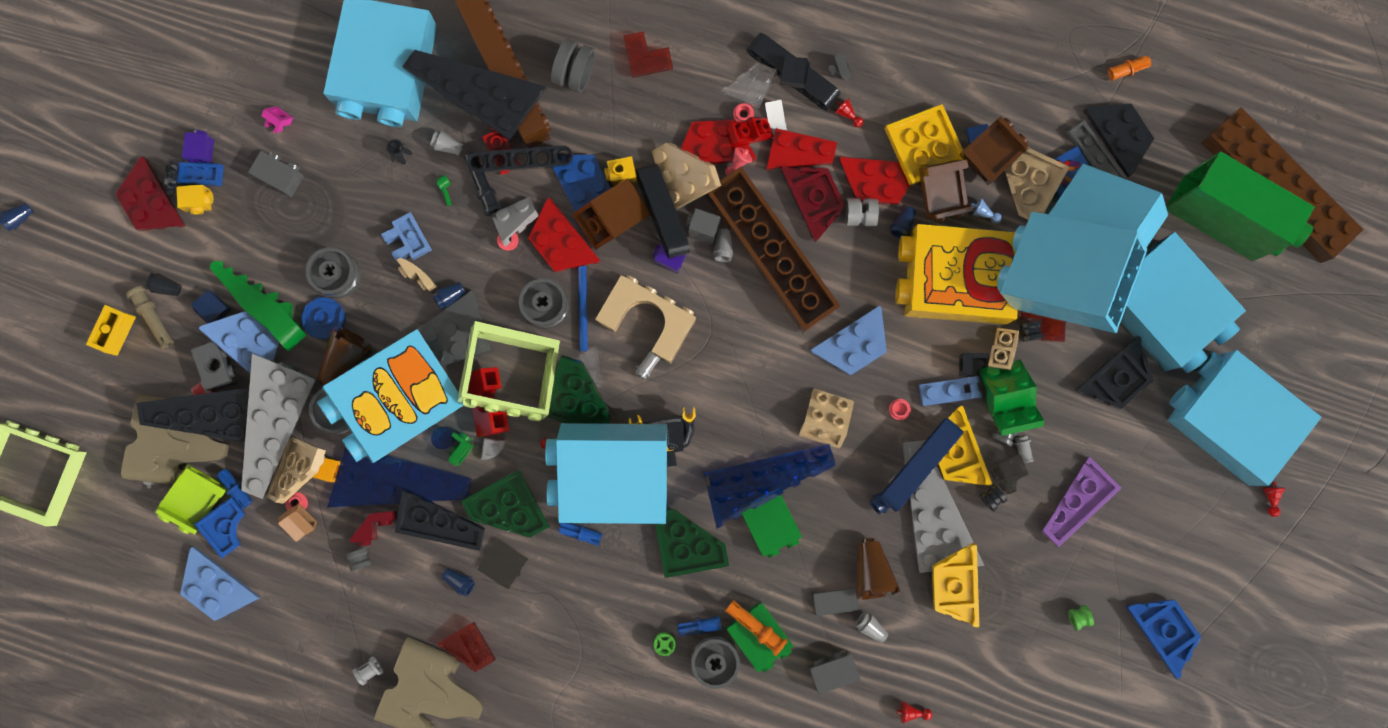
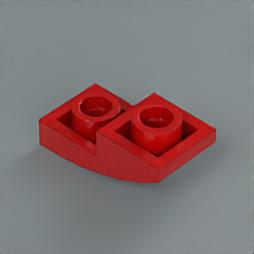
[726,118,774,145]
[482,131,520,175]

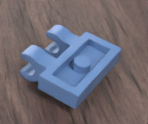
[381,212,432,263]

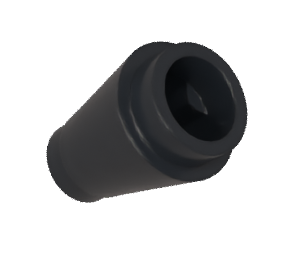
[146,273,182,297]

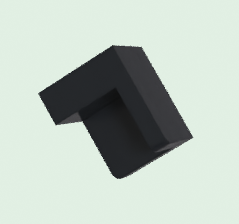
[959,353,989,377]

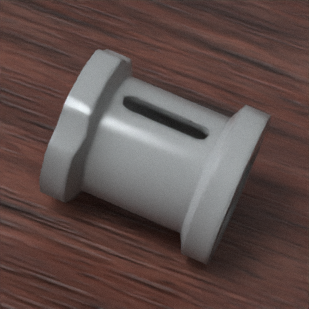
[353,656,383,686]

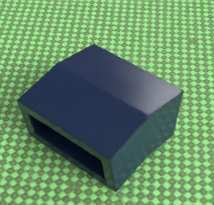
[191,290,231,324]

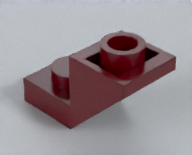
[350,511,398,546]

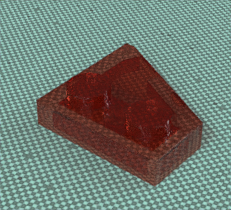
[437,621,496,672]

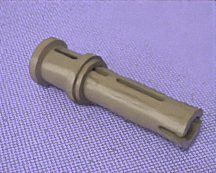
[126,286,174,349]

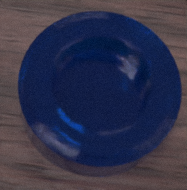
[431,428,454,449]

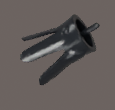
[387,139,412,165]

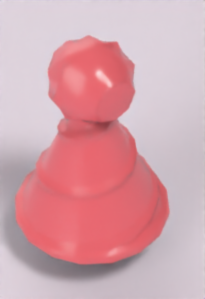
[725,147,752,175]

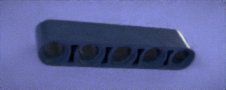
[879,417,964,512]

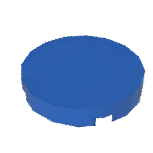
[301,297,346,340]

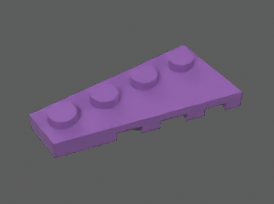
[1042,456,1121,548]

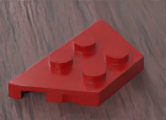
[681,119,756,164]
[839,157,910,205]
[528,197,600,273]

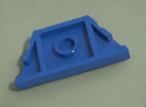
[547,155,611,212]
[1126,599,1201,679]

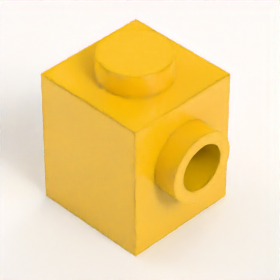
[604,156,637,187]
[177,185,214,215]

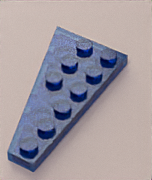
[703,444,835,529]
[327,446,472,508]

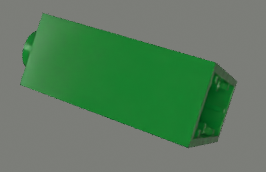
[1166,151,1315,261]

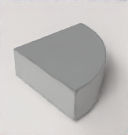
[481,438,506,460]

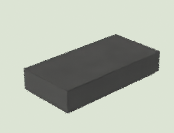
[813,588,860,616]

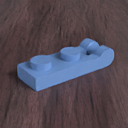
[919,376,982,406]

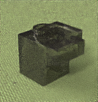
[991,454,1029,495]

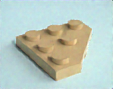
[651,143,721,210]
[1005,148,1070,220]
[266,436,326,504]

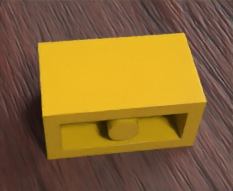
[86,305,136,356]

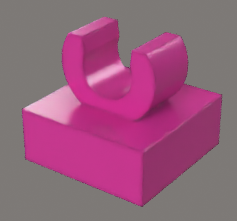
[261,106,293,134]

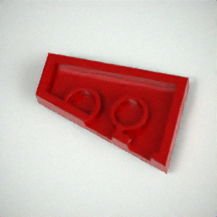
[766,128,837,170]

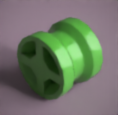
[1068,605,1094,631]
[654,632,676,656]

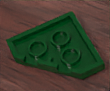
[547,355,611,424]
[461,470,550,538]
[655,509,729,578]

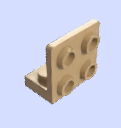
[799,389,854,449]

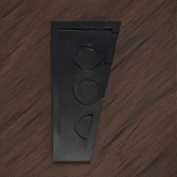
[395,489,486,551]

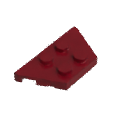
[115,156,186,231]
[781,166,845,243]

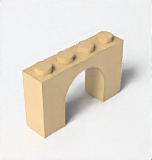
[595,275,696,364]

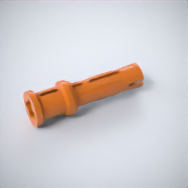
[725,600,788,656]

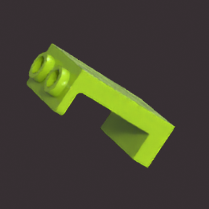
[155,464,226,534]

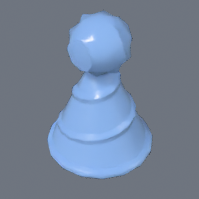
[970,198,1002,225]

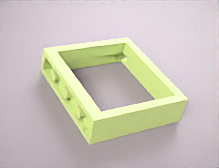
[457,321,560,421]
[0,420,87,526]

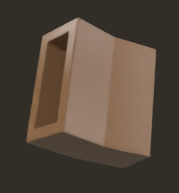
[278,503,317,542]

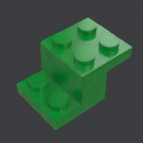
[979,359,1044,436]

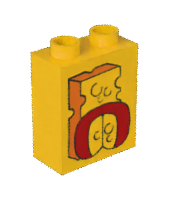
[895,224,1018,325]

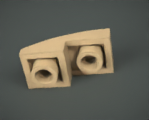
[397,258,439,293]
[988,328,1019,370]

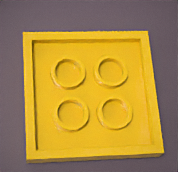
[884,104,963,185]

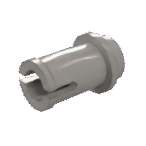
[635,351,660,380]
[1014,435,1034,464]

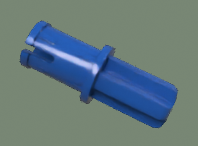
[217,469,253,509]
[559,523,603,546]
[677,616,722,636]

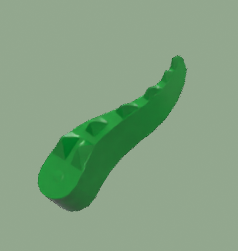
[210,261,307,351]

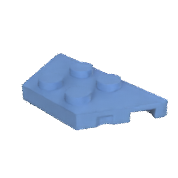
[810,306,887,376]
[199,311,279,374]
[180,546,260,621]

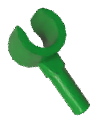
[437,175,452,206]

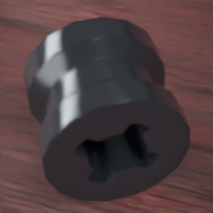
[1019,321,1044,342]
[979,484,1008,512]

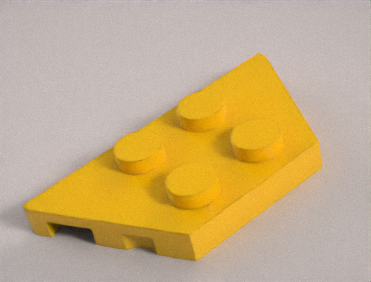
[938,406,992,485]
[932,543,979,627]

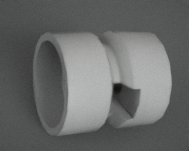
[845,198,879,226]

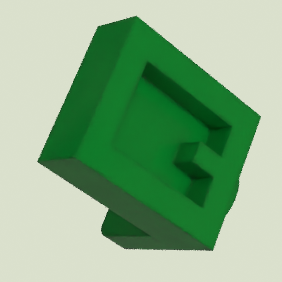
[448,431,475,466]

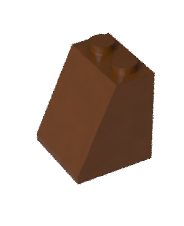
[572,178,651,250]

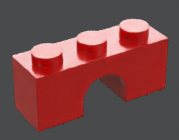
[468,367,510,437]

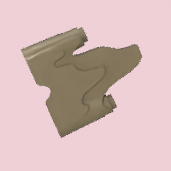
[121,394,230,484]
[374,637,484,728]

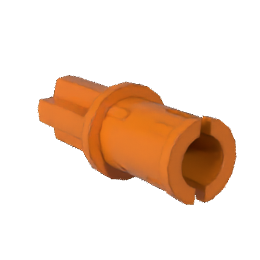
[1107,56,1151,81]

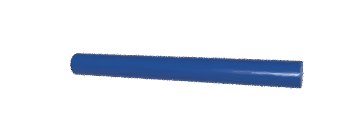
[578,266,588,352]

